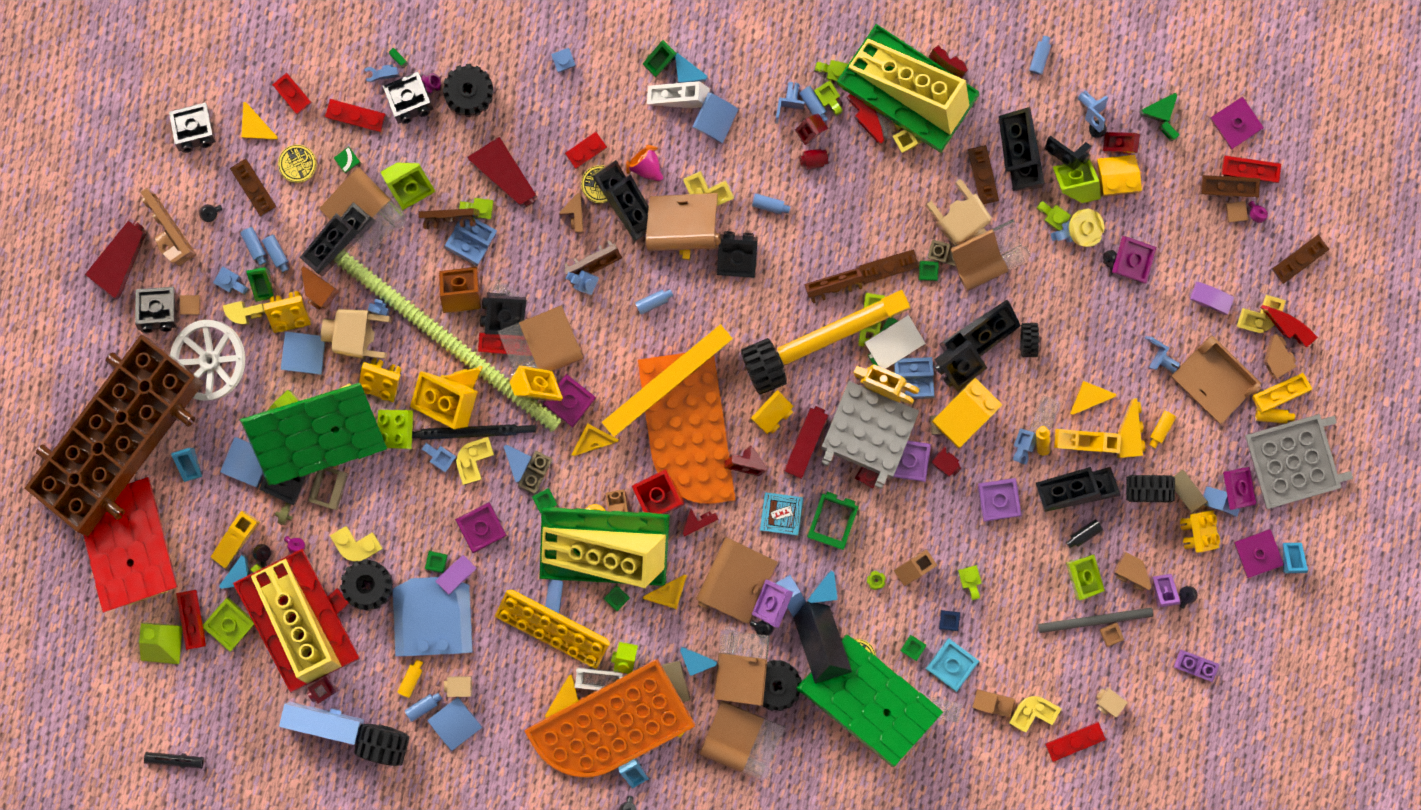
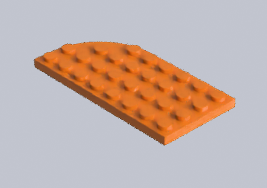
[638,353,735,504]
[524,658,696,777]

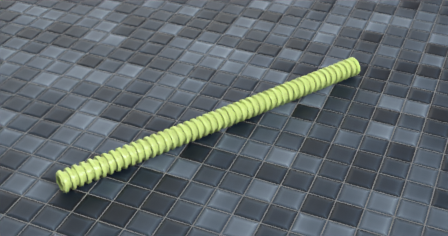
[336,252,562,432]

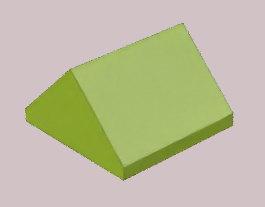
[1066,554,1105,600]

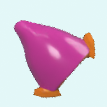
[626,145,663,181]

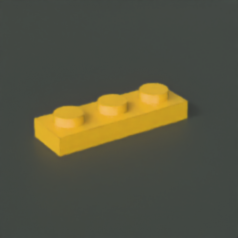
[1252,373,1312,414]

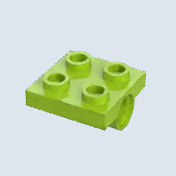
[377,410,413,449]

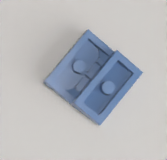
[693,92,738,143]
[444,218,497,267]
[280,332,326,375]
[894,357,935,399]
[220,437,263,488]
[427,697,483,751]

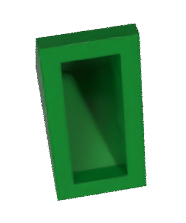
[643,40,677,78]
[1139,92,1178,123]
[246,267,274,302]

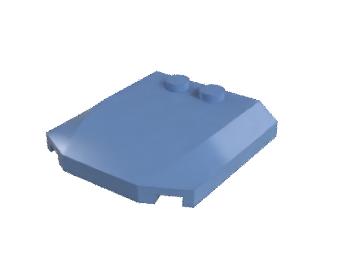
[392,577,473,656]

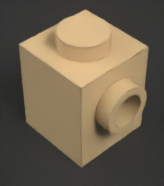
[444,676,472,697]
[1095,687,1128,718]

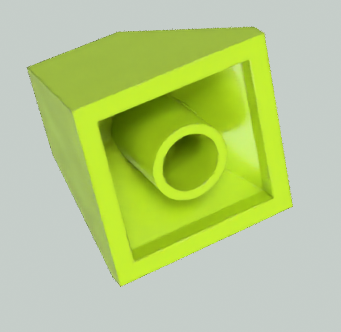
[1053,159,1101,203]
[381,162,436,210]
[139,622,183,664]

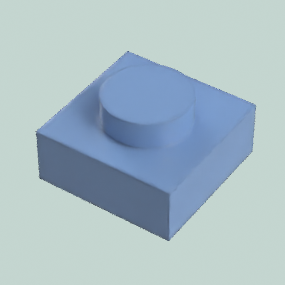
[551,48,576,73]

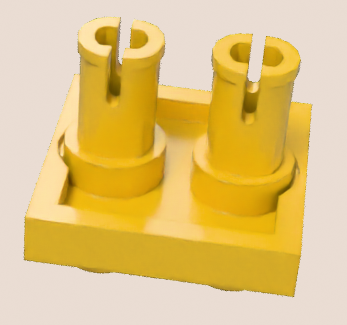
[264,291,311,333]
[359,358,402,403]
[1180,510,1220,553]

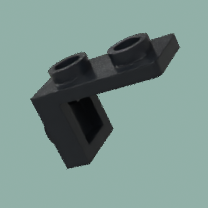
[1045,136,1092,170]

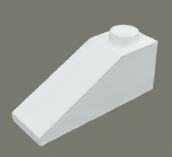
[647,81,710,108]

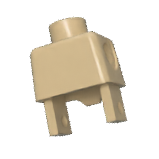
[926,179,992,246]
[321,309,391,359]

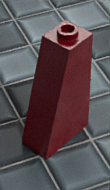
[467,137,537,207]
[85,221,146,299]
[783,406,828,479]

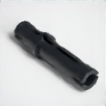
[144,751,204,769]

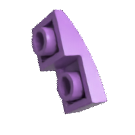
[1190,282,1234,315]
[435,555,477,595]
[1174,649,1219,682]

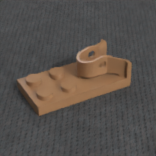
[141,188,197,266]

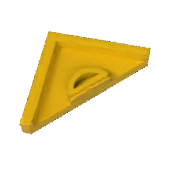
[241,102,278,140]
[440,366,482,389]
[1070,381,1116,415]
[571,423,619,456]
[643,574,687,609]
[545,674,578,718]

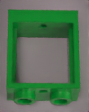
[807,491,859,550]

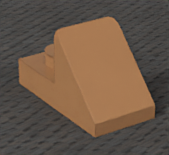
[559,193,584,233]
[972,689,1015,717]

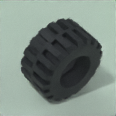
[1126,475,1175,503]

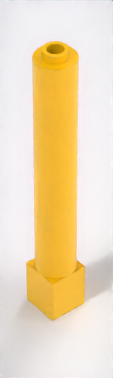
[777,290,911,365]

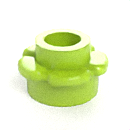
[867,571,886,590]

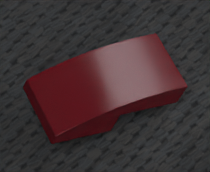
[928,45,968,79]

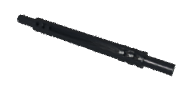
[412,424,536,440]

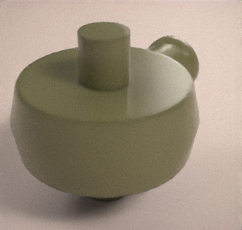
[275,502,293,525]

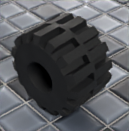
[443,64,494,117]
[741,338,787,395]
[340,559,393,611]
[763,660,802,711]
[354,724,410,766]

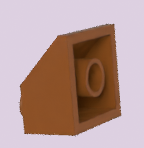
[301,266,339,310]
[439,267,481,313]

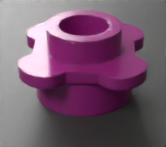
[421,73,441,93]

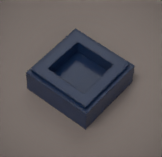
[939,610,960,631]

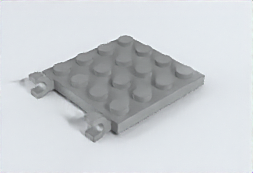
[821,381,919,489]
[1245,414,1353,509]

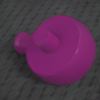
[1248,201,1268,223]
[284,536,306,554]

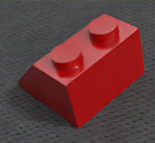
[632,469,685,514]

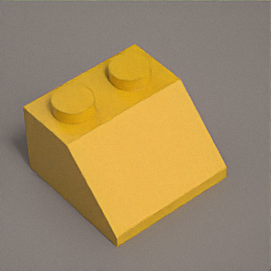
[1097,155,1142,197]
[509,366,563,401]
[750,390,794,434]

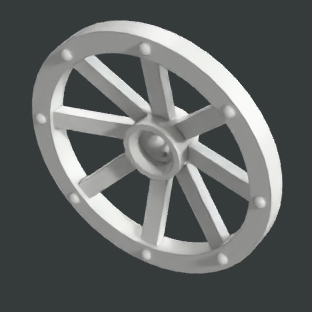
[170,320,245,401]

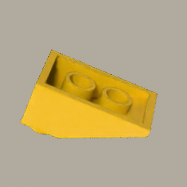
[410,371,478,429]
[931,378,1002,449]

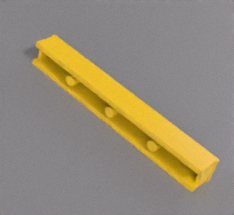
[602,324,733,437]

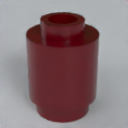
[800,148,829,170]

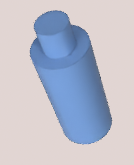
[1029,36,1051,75]
[799,86,828,122]
[752,193,791,215]
[240,227,266,265]
[262,235,289,273]
[635,289,673,315]
[405,692,442,722]

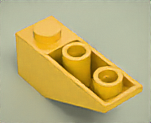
[1117,398,1145,458]
[210,511,260,569]

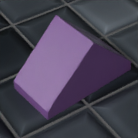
[1153,574,1180,607]

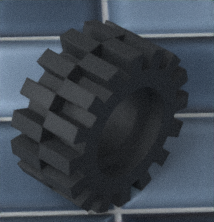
[1020,323,1039,357]

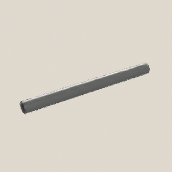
[1038,607,1153,633]

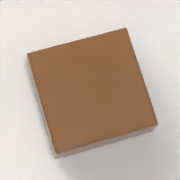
[1225,201,1248,223]
[180,295,200,315]
[1099,622,1125,647]

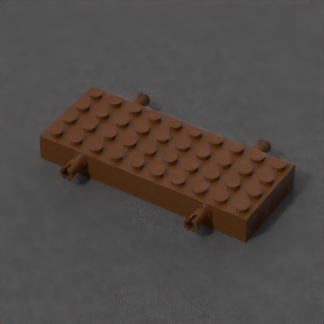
[24,334,204,537]

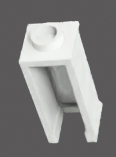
[574,667,623,690]

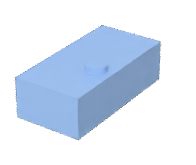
[279,701,364,745]

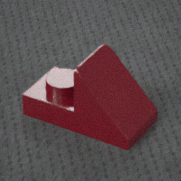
[795,113,828,145]
[1102,132,1140,155]
[724,446,767,476]
[683,508,719,537]

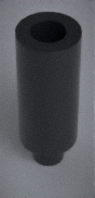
[1066,519,1103,548]

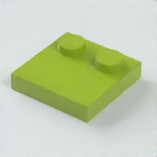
[203,597,254,652]

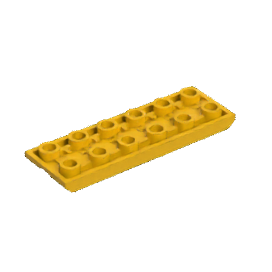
[494,590,610,670]

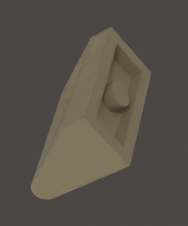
[308,467,349,510]

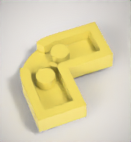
[683,171,734,206]
[1237,295,1286,333]
[456,437,494,485]
[330,526,383,561]
[1009,696,1062,732]

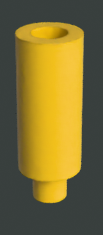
[1255,408,1295,424]
[1149,410,1177,449]
[1036,426,1051,456]
[397,659,423,698]

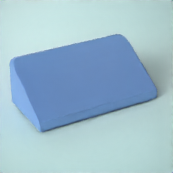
[545,579,563,613]

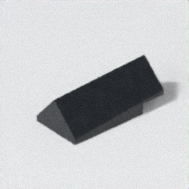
[999,107,1045,191]
[590,160,649,241]
[299,202,376,276]
[939,300,1021,357]
[1036,467,1121,512]
[793,601,852,684]

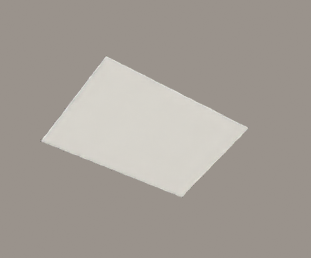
[865,315,926,369]

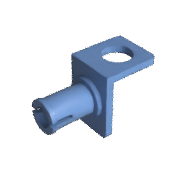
[775,82,805,124]
[1078,91,1108,132]
[1145,336,1180,373]

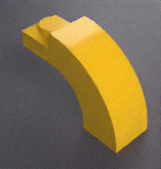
[1054,429,1121,453]

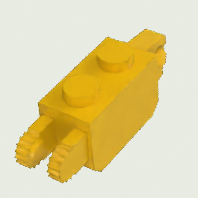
[853,365,920,404]

